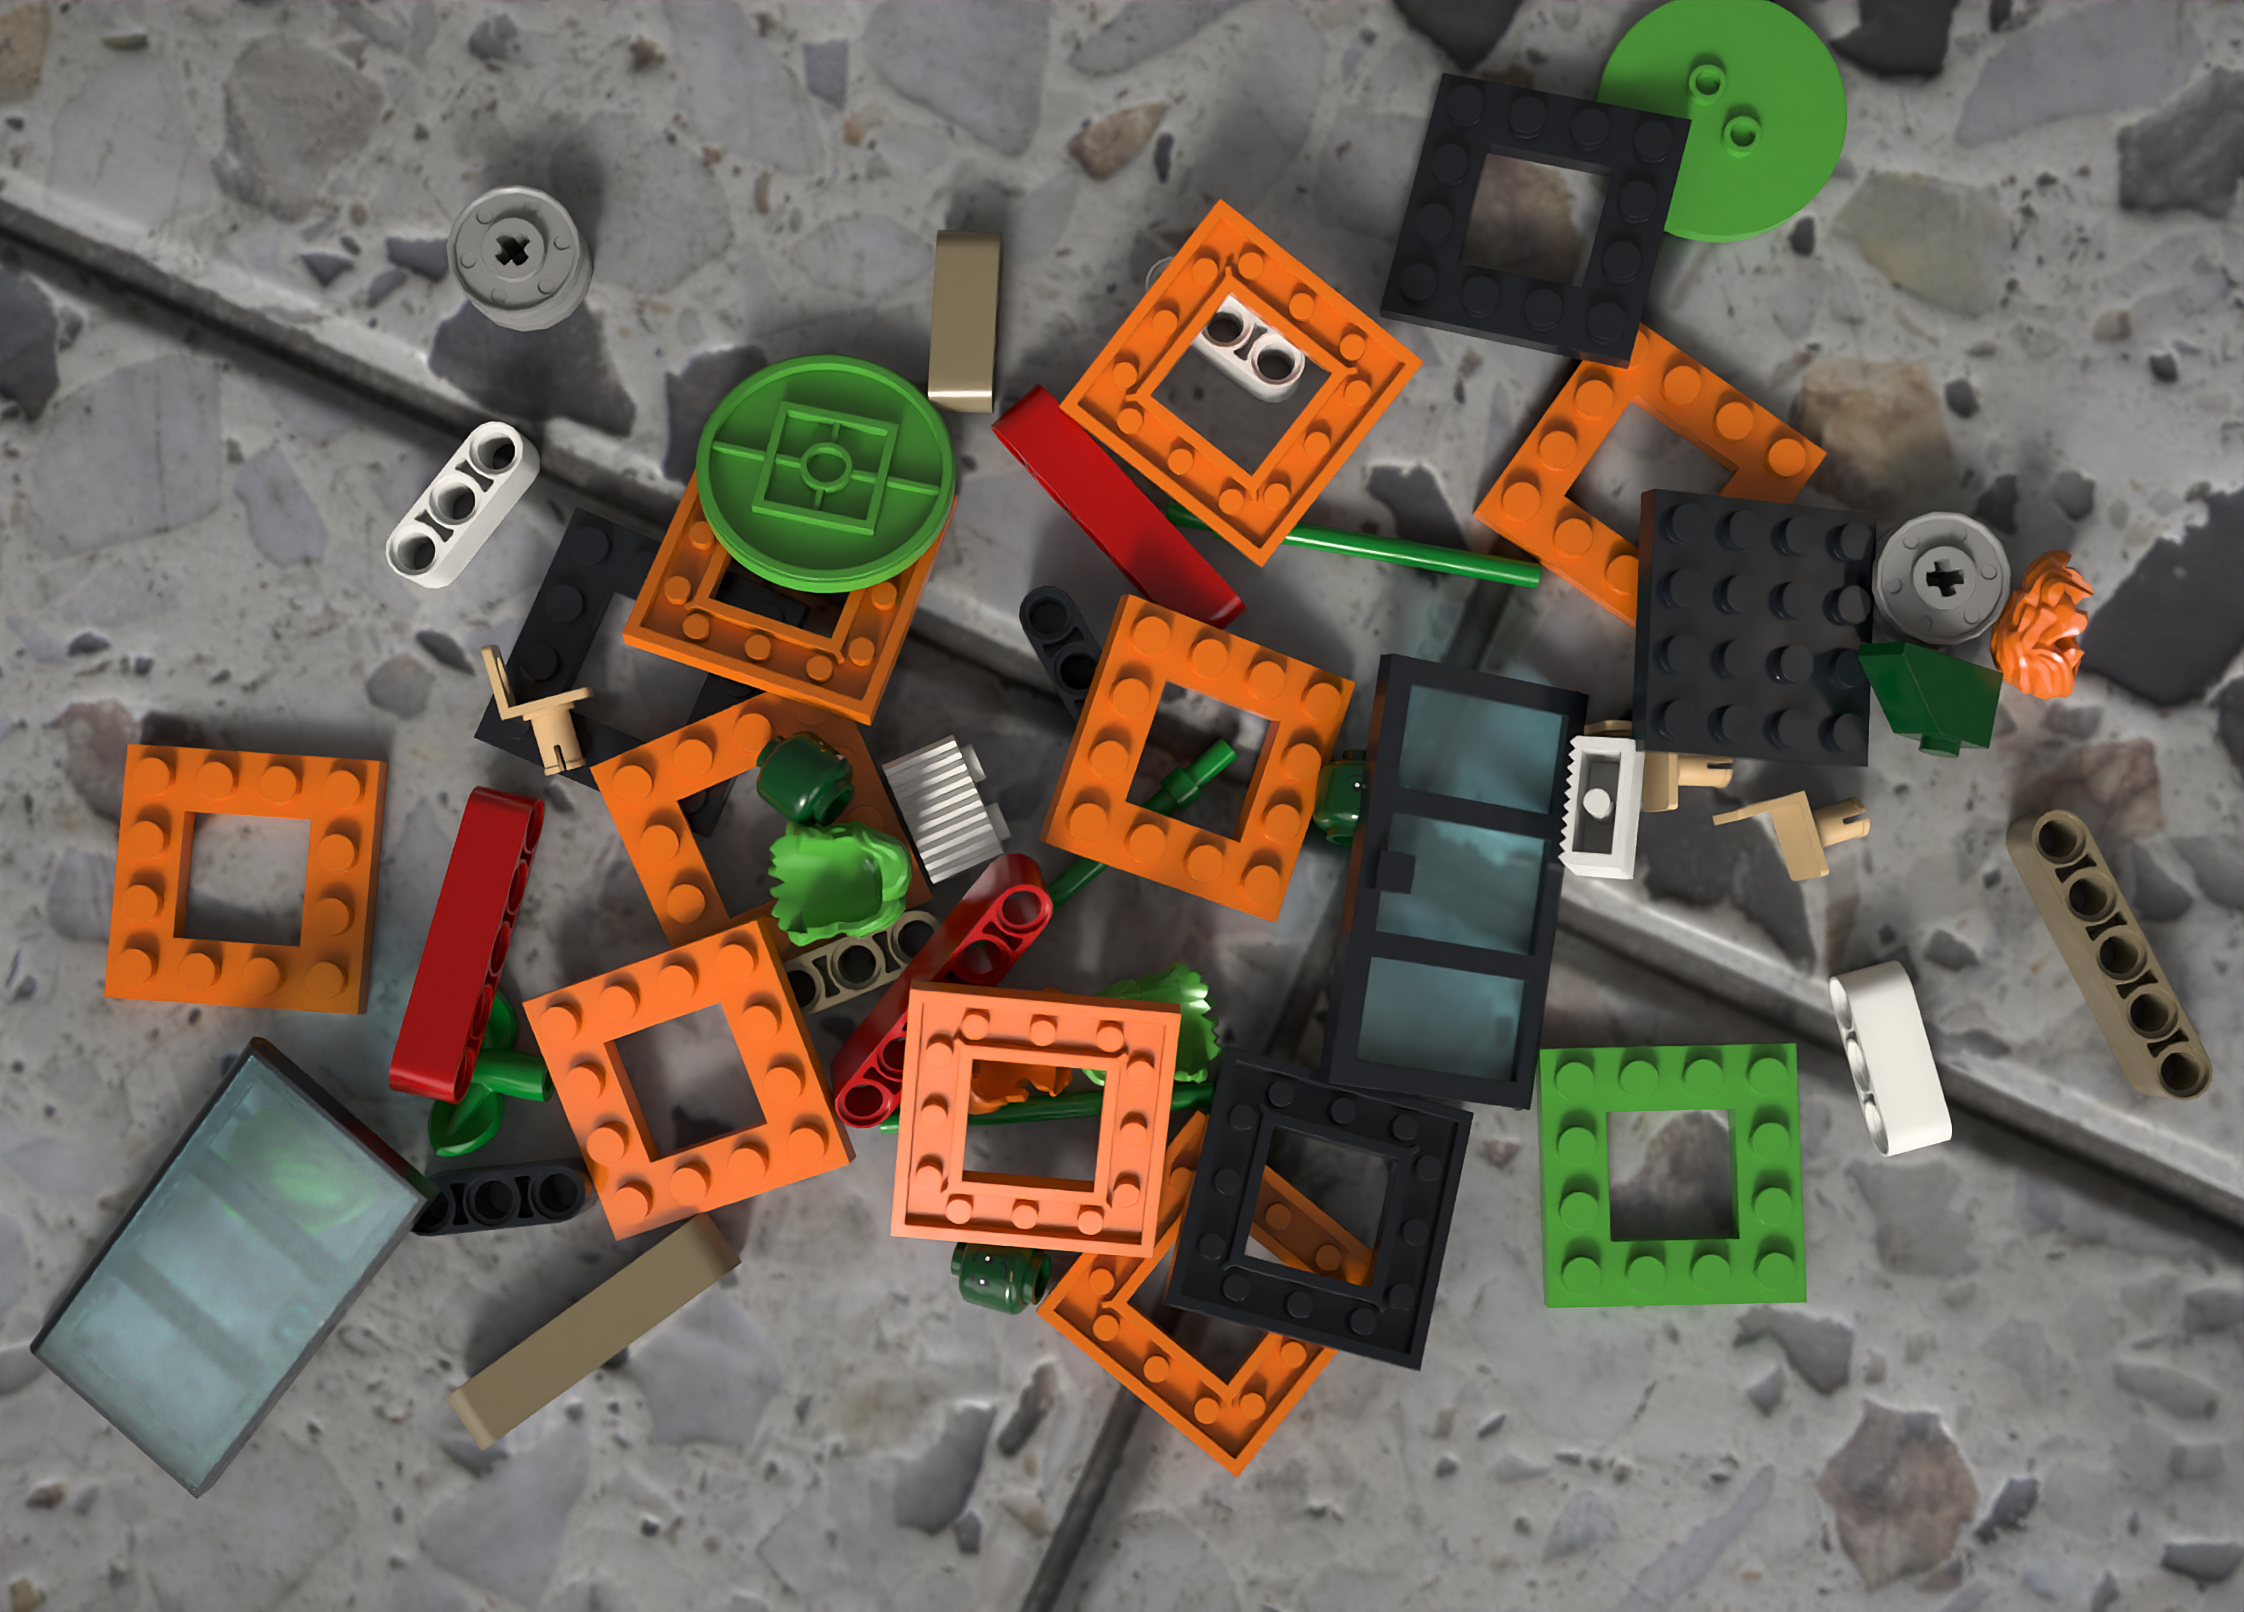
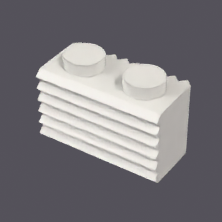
[882,735,1012,885]
[1558,736,1645,879]

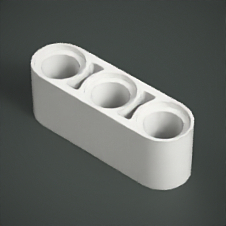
[1145,256,1305,403]
[386,421,540,589]
[1829,960,1952,1157]

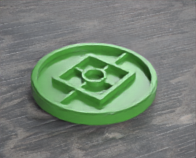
[1594,0,1847,243]
[696,354,956,593]

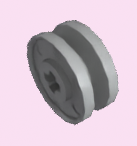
[447,185,593,332]
[1872,512,2011,650]

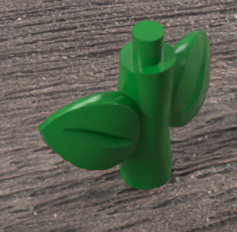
[428,989,555,1157]

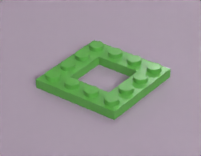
[1536,1042,1807,1308]

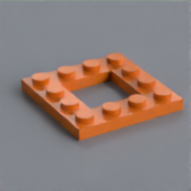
[1059,198,1424,568]
[1472,322,1827,631]
[622,468,957,726]
[1038,594,1356,923]
[590,691,933,964]
[104,744,388,1015]
[522,915,856,1241]
[890,980,1181,1258]
[1035,1108,1373,1478]

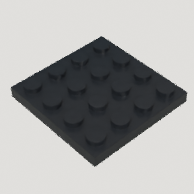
[1631,489,1877,768]

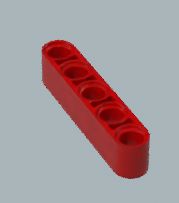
[990,383,1246,630]
[389,785,545,1104]
[830,853,1053,1128]

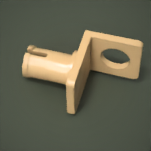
[481,644,594,776]
[1584,720,1733,812]
[1712,790,1870,881]

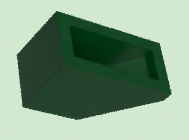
[1857,641,2004,758]

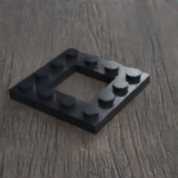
[1380,73,1692,369]
[474,507,811,838]
[1161,1045,1474,1371]

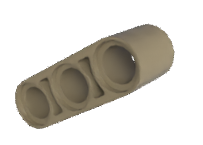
[928,230,1003,414]
[783,910,944,1017]

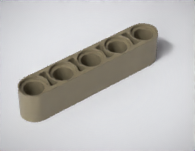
[2006,809,2213,1101]
[445,1211,742,1451]

